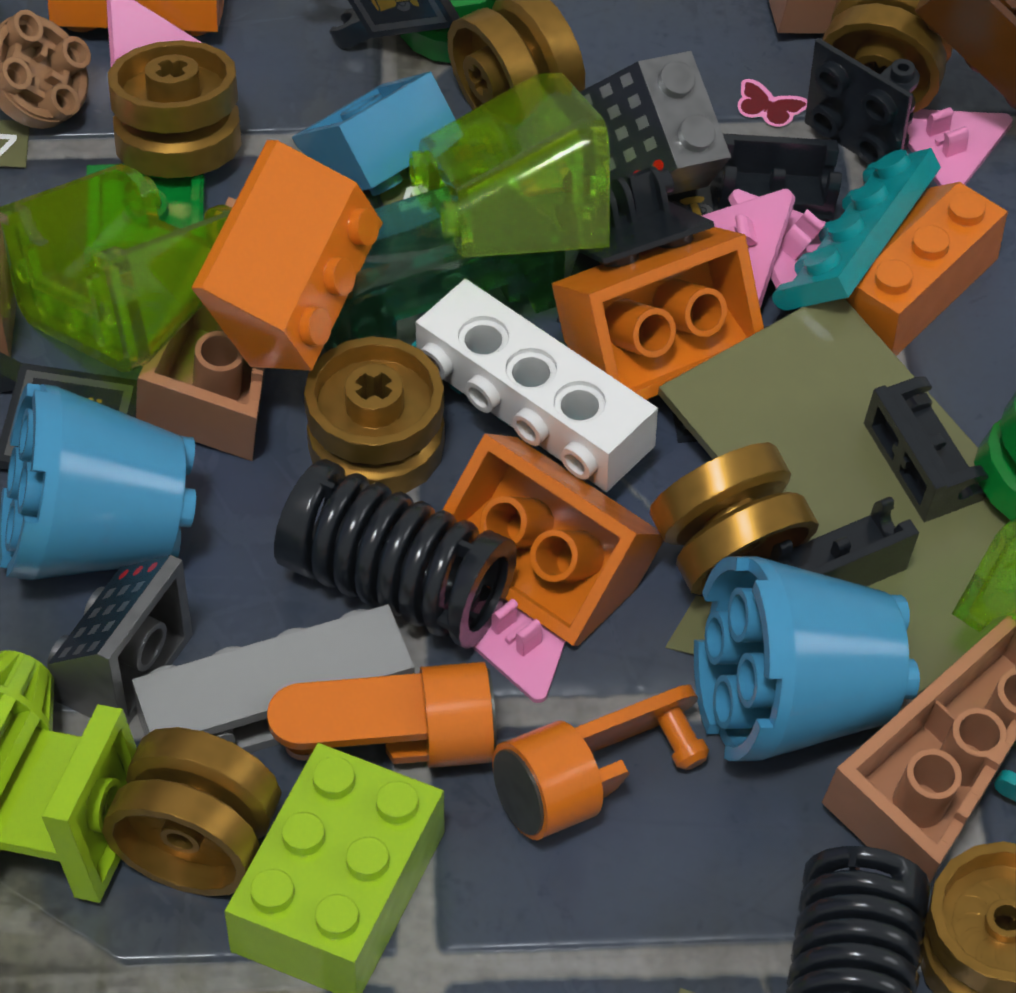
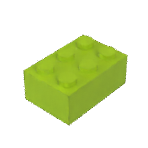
[224,743,445,993]

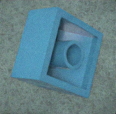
[292,71,463,196]

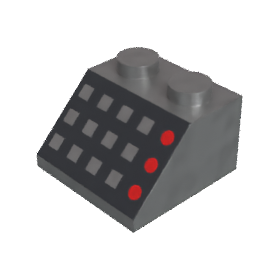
[564,51,731,195]
[47,555,193,725]

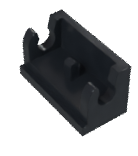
[710,134,842,222]
[863,376,988,523]
[768,497,919,587]

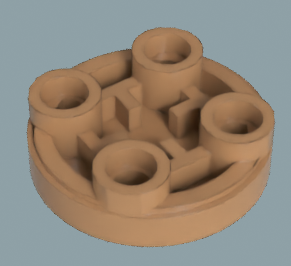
[0,10,91,129]

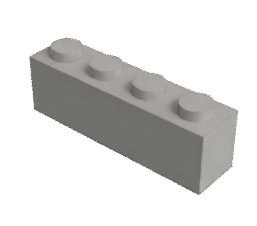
[132,604,415,753]

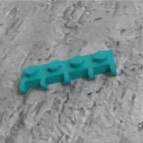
[772,148,941,310]

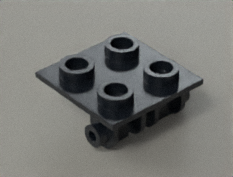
[805,38,920,164]
[553,166,714,267]

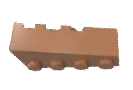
[136,197,265,461]
[822,609,1016,883]

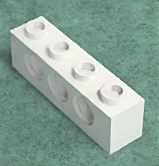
[415,278,658,492]

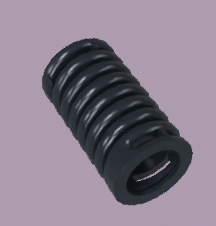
[274,459,517,649]
[786,846,931,993]

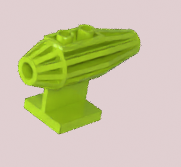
[0,650,137,903]

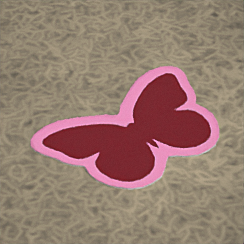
[737,79,807,127]

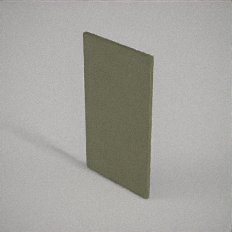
[658,298,1016,699]

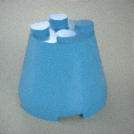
[0,383,196,580]
[694,556,920,761]

